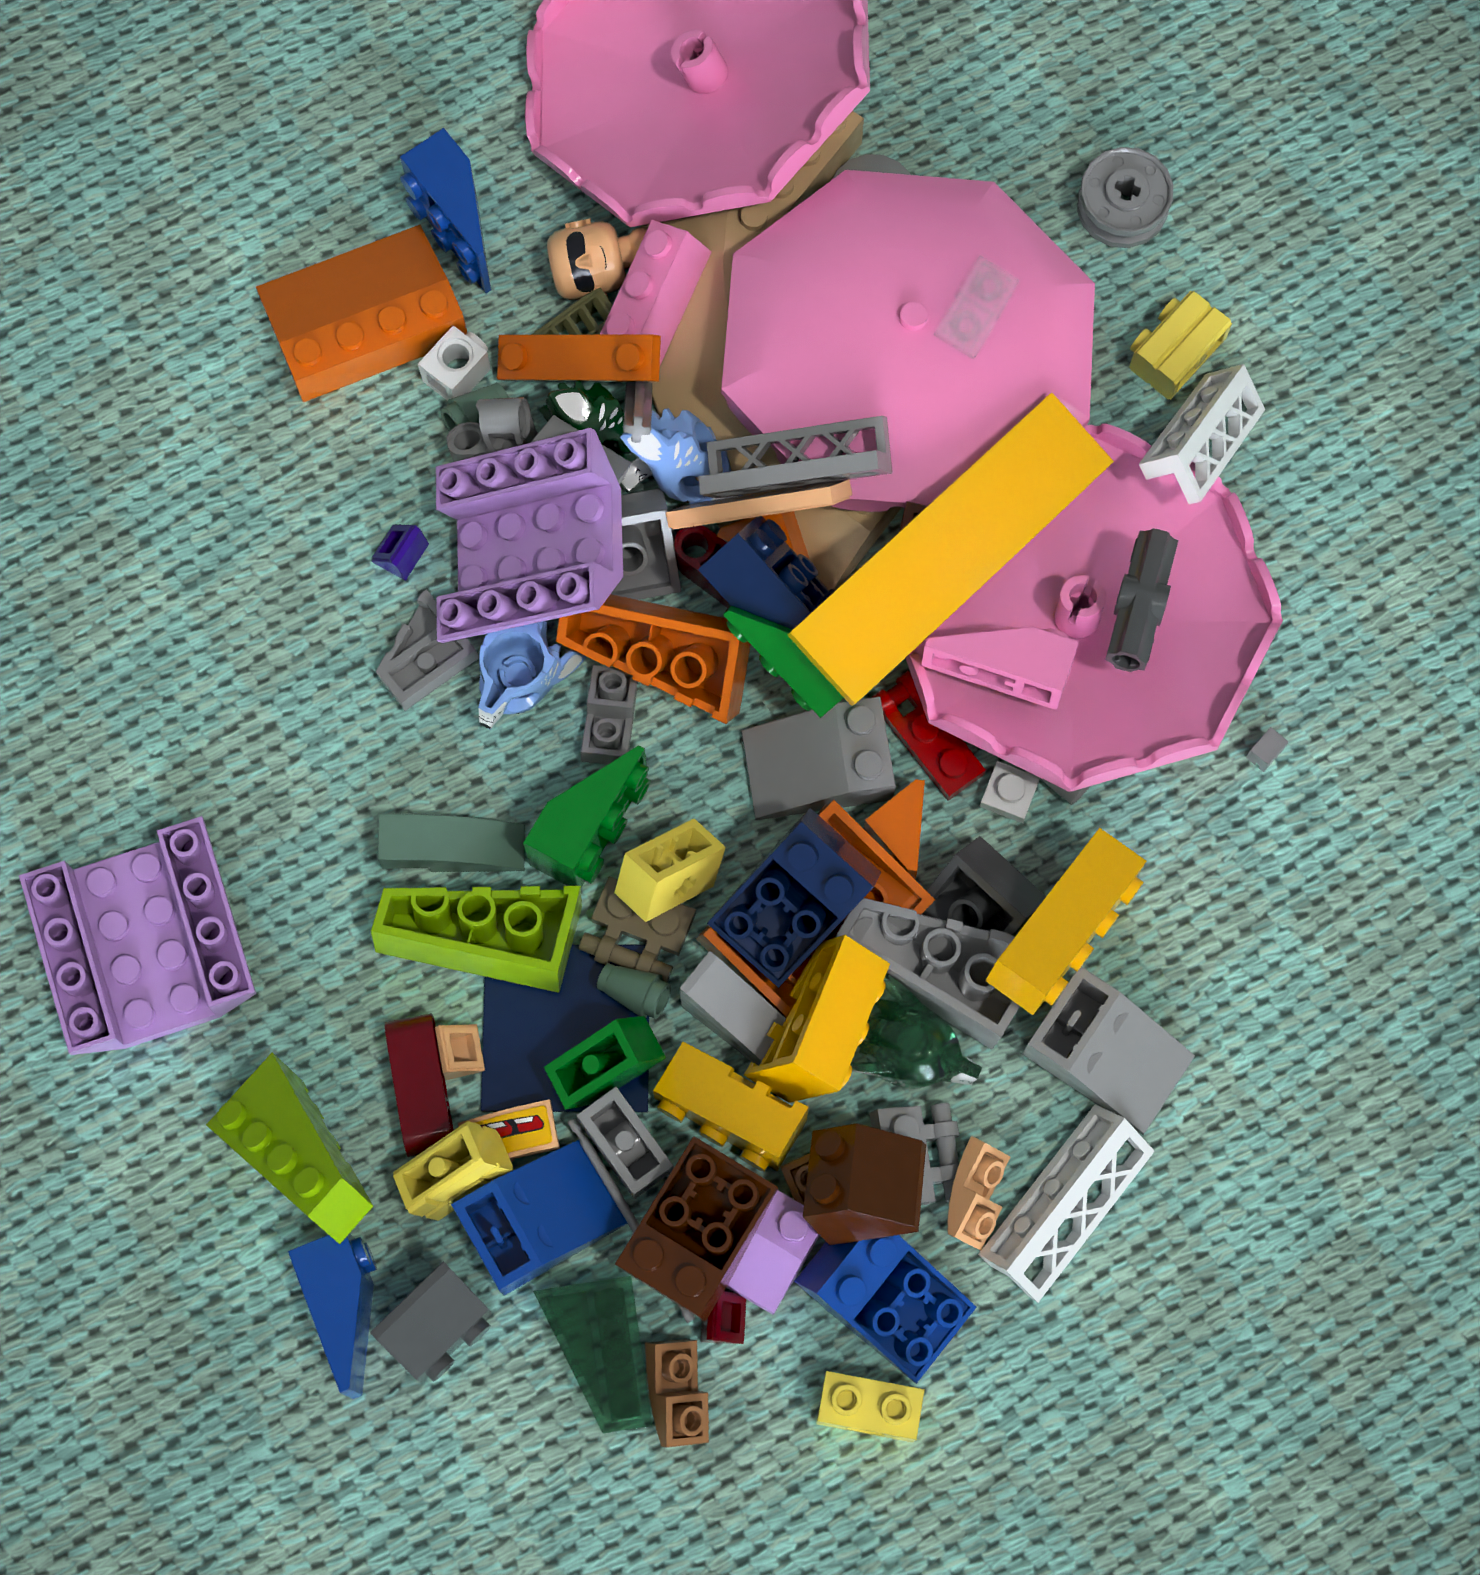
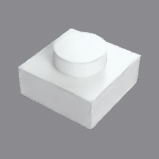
[980,761,1040,823]

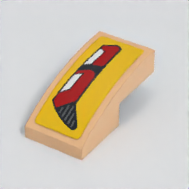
[458,1099,560,1162]

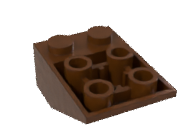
[615,1136,778,1321]

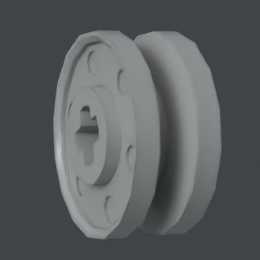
[1077,147,1173,248]

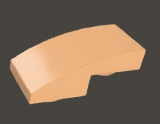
[948,1136,1011,1251]

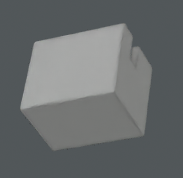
[1246,727,1289,772]

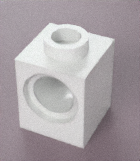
[418,326,491,401]

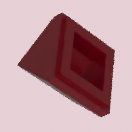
[701,1292,746,1344]

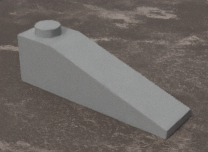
[835,898,1020,1049]

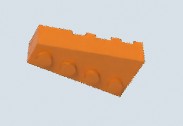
[556,594,751,724]

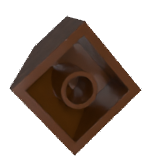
[803,1123,926,1245]

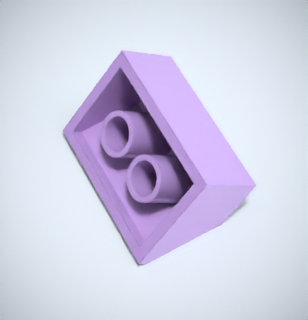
[727,1190,820,1315]

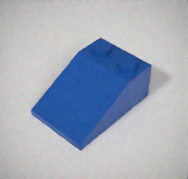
[288,1233,377,1399]

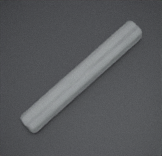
[623,382,652,443]

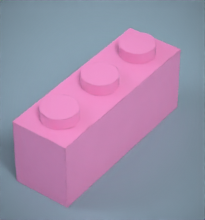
[600,220,712,365]

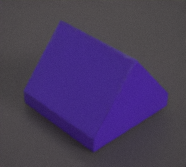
[371,524,429,581]

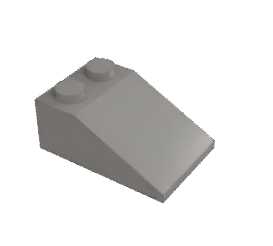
[742,697,896,820]

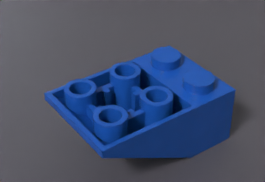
[400,128,491,294]
[451,1139,628,1296]
[794,1235,977,1384]

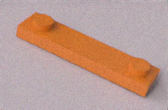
[497,334,661,382]

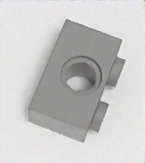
[576,1087,674,1199]

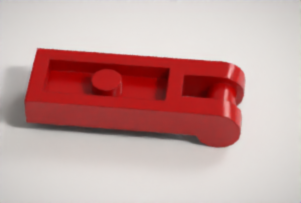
[870,671,986,801]

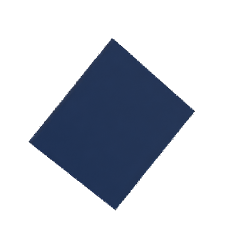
[481,945,649,1113]

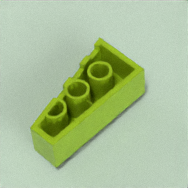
[371,886,582,993]
[206,1052,373,1244]

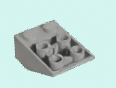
[1022,967,1195,1135]

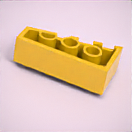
[985,828,1147,1015]

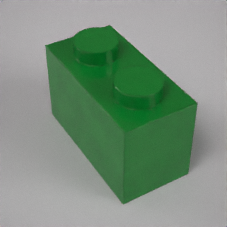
[544,1016,666,1110]

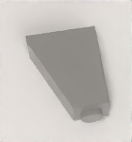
[679,951,786,1066]

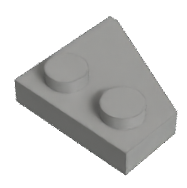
[375,589,479,711]

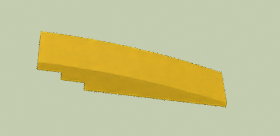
[787,392,1114,706]

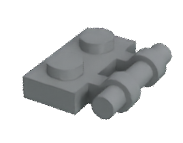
[870,1103,960,1205]

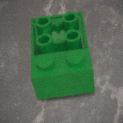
[723,605,844,718]
[523,745,651,887]

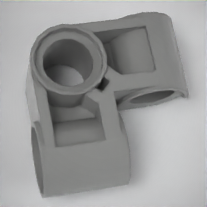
[446,397,538,462]

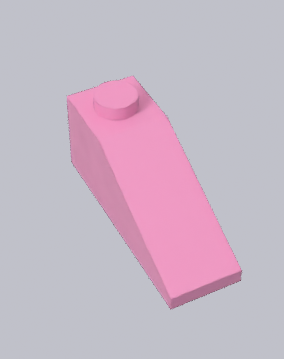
[921,627,1079,710]

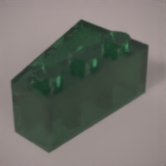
[533,1276,654,1436]

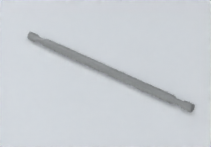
[568,1118,695,1323]

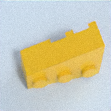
[744,935,890,1103]
[653,1042,809,1172]

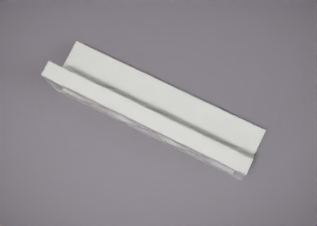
[1139,364,1265,504]
[978,1104,1155,1303]

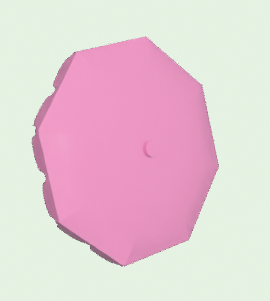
[525,0,870,227]
[721,170,1095,512]
[905,423,1283,792]

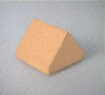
[435,1024,485,1080]

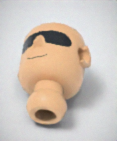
[547,218,648,300]

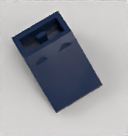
[698,516,835,630]
[707,808,881,988]

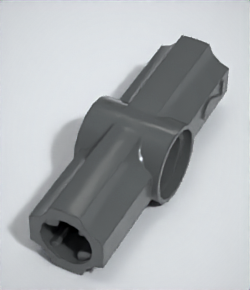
[1105,528,1178,672]

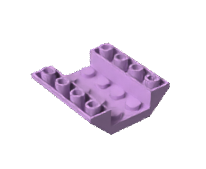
[436,428,623,643]
[19,816,256,1055]

